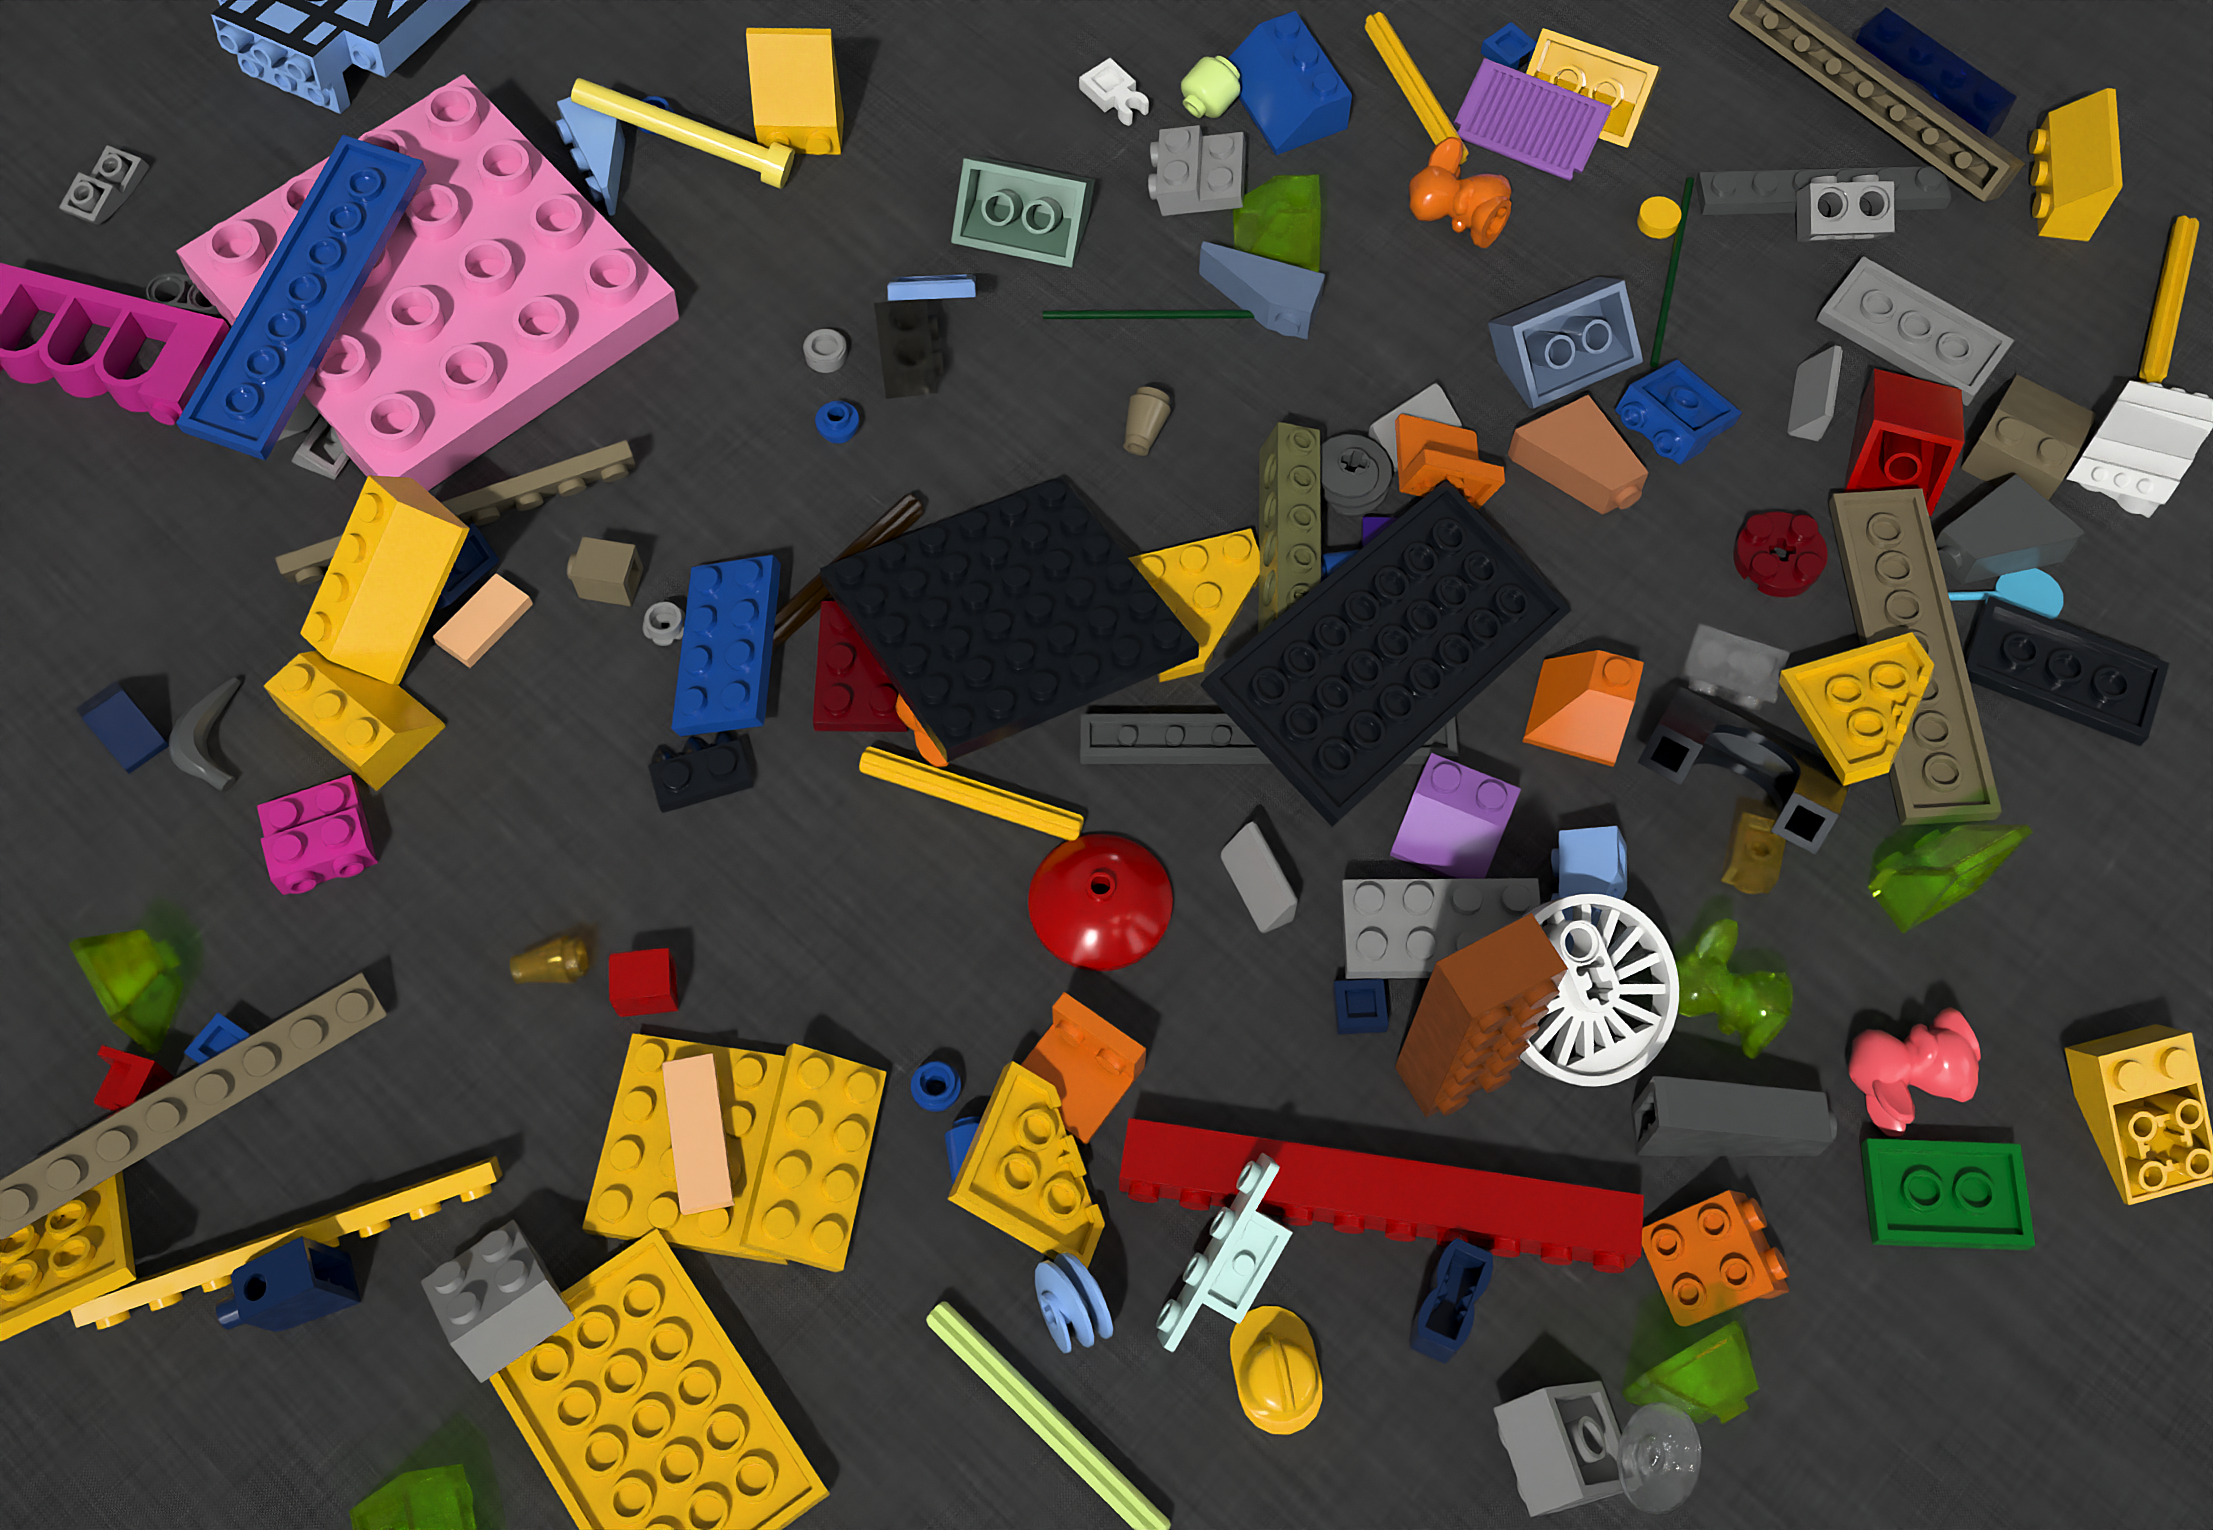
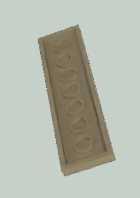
[1829,488,2002,825]

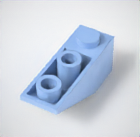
[555,85,625,216]
[1551,826,1627,954]

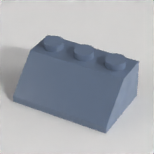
[1488,277,1643,409]

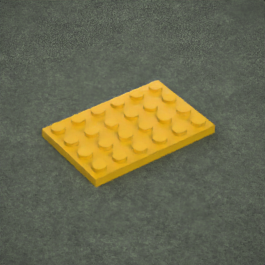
[489,1228,830,1530]

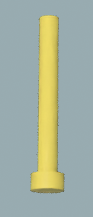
[571,78,795,189]

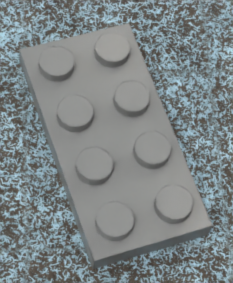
[1816,256,2014,406]
[1341,878,1543,979]

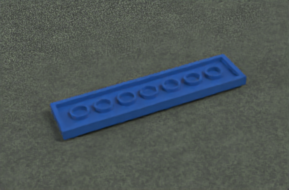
[176,135,427,461]

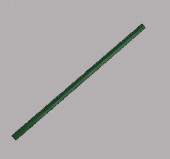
[1650,177,1694,368]
[1043,310,1255,319]

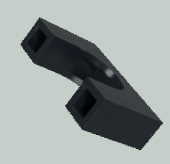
[1637,687,1850,855]

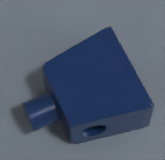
[216,1236,361,1332]

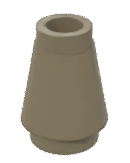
[1123,387,1171,456]

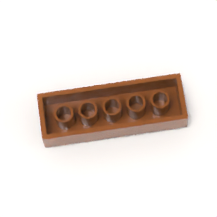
[1395,913,1568,1118]

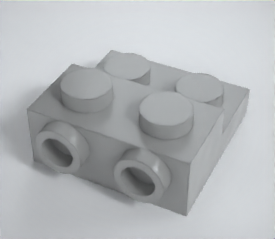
[1148,125,1246,216]

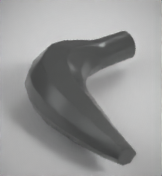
[169,677,241,793]

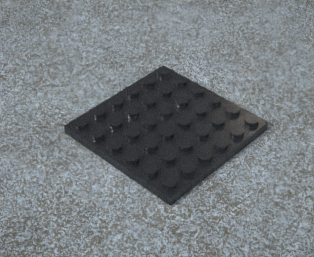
[820,476,1199,763]

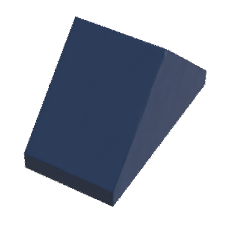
[76,681,169,774]

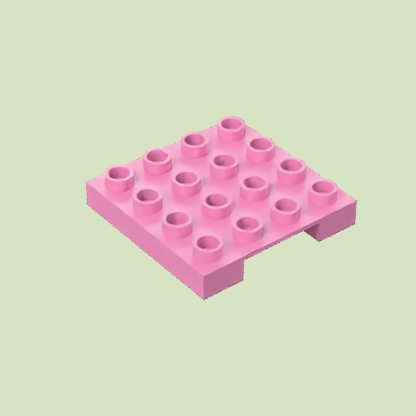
[176,74,679,491]

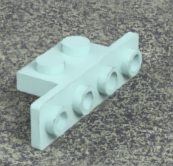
[1156,1153,1293,1352]

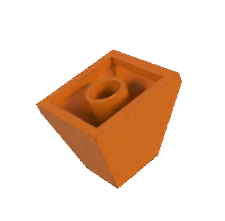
[1522,650,1644,767]

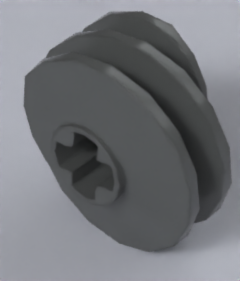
[1320,434,1392,517]

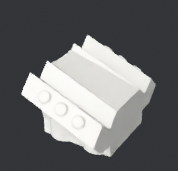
[2067,380,2213,518]

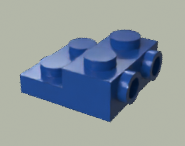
[1614,360,1742,465]

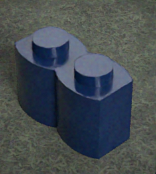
[1409,1238,1493,1364]

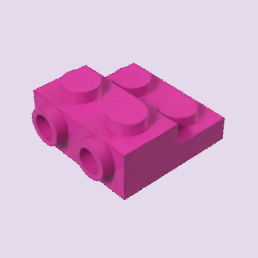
[257,775,378,895]

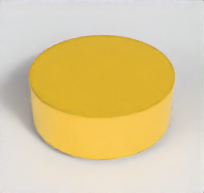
[1637,196,1682,239]

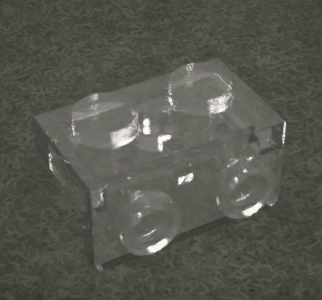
[1680,624,1790,711]

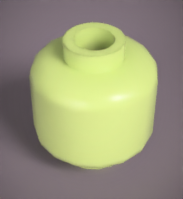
[1181,55,1240,118]

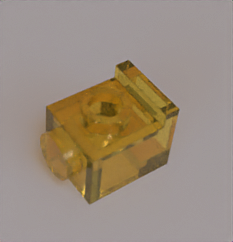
[1721,812,1786,894]

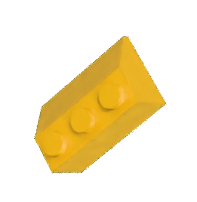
[1526,28,1662,148]
[2029,88,2123,241]
[263,650,446,791]

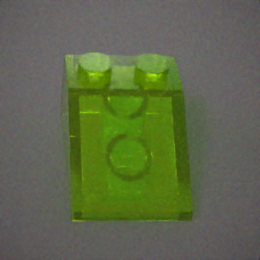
[1867,824,2033,934]

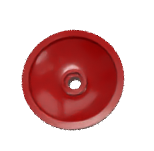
[1028,834,1173,972]

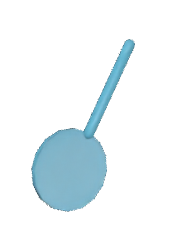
[1948,568,2063,620]

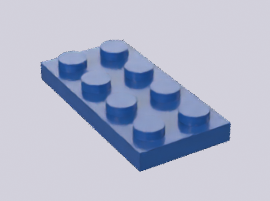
[671,555,781,737]

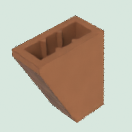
[1508,395,1649,515]

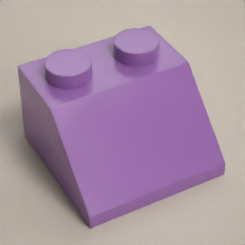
[1390,753,1521,879]

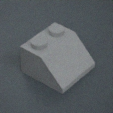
[1493,1381,1640,1517]

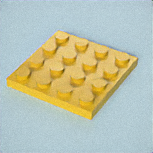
[582,1033,789,1265]

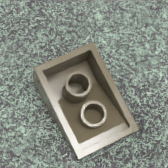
[1960,374,2097,500]

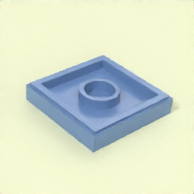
[887,274,977,301]

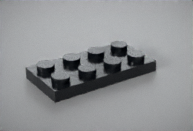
[1964,596,2170,747]

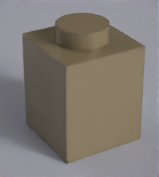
[567,537,644,607]

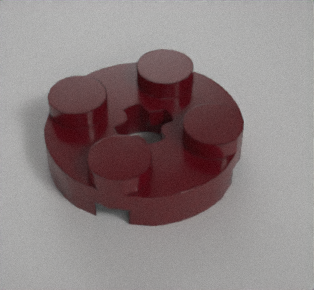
[1733,512,1828,598]

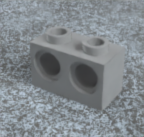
[1796,175,1895,242]

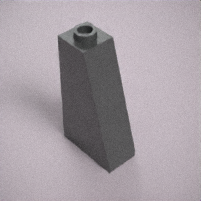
[1631,1076,1837,1157]

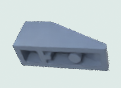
[1199,241,1325,340]

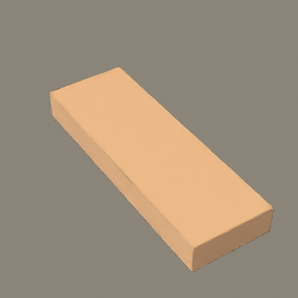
[662,1053,735,1215]

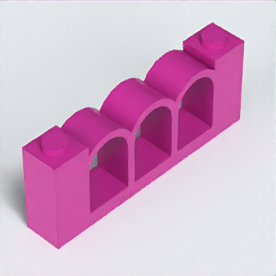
[0,263,230,425]

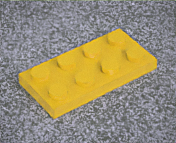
[739,1043,887,1272]

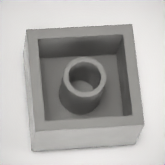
[420,1219,575,1383]

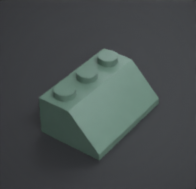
[951,156,1095,268]

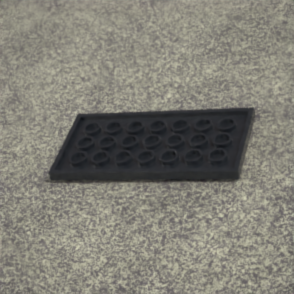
[1200,479,1571,827]

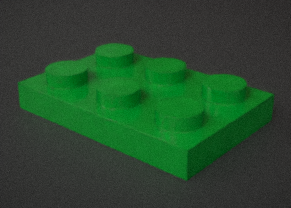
[1861,1138,2035,1250]

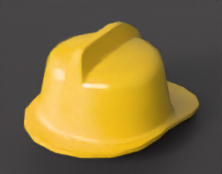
[1230,1306,1322,1435]

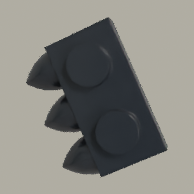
[648,731,753,813]

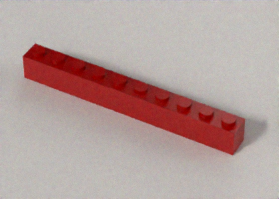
[1119,1118,1644,1273]

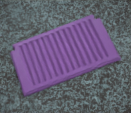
[1454,58,1612,181]

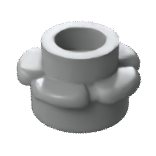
[643,602,685,646]

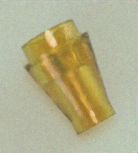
[510,935,589,984]

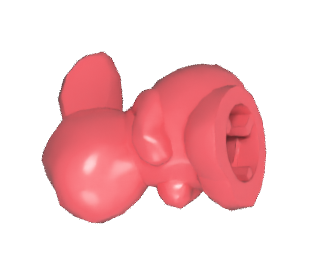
[1848,1007,1981,1138]

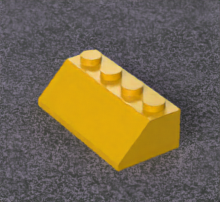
[300,475,470,685]

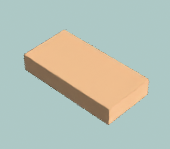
[433,573,533,668]

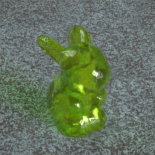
[1675,918,1794,1060]

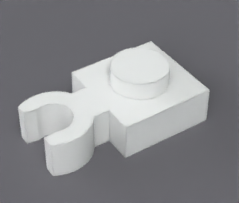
[1079,58,1149,126]

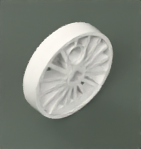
[1520,894,1679,1087]

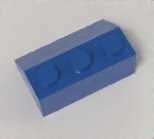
[1227,11,1352,155]

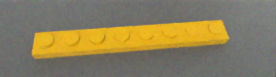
[70,1156,503,1330]

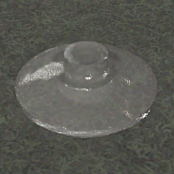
[1617,1402,1701,1515]

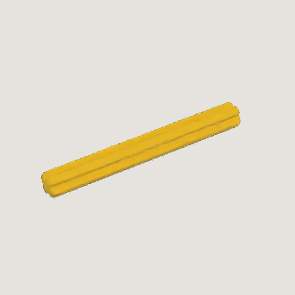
[1365,12,1468,165]
[2139,215,2200,384]
[859,746,1084,841]

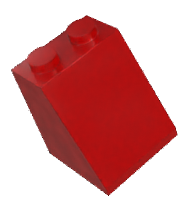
[1844,368,1965,516]

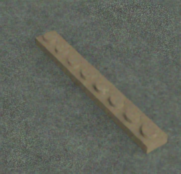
[275,440,636,585]
[0,972,387,1241]

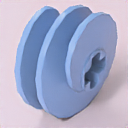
[1035,1252,1113,1353]

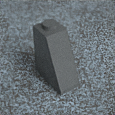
[1936,474,2085,584]

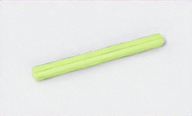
[926,1301,1171,1530]

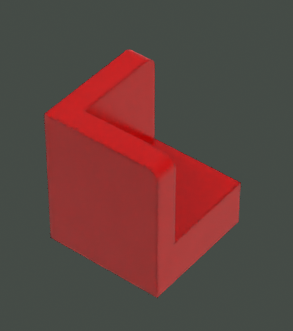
[609,948,678,1017]
[94,1045,174,1112]

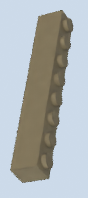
[1729,0,2025,202]

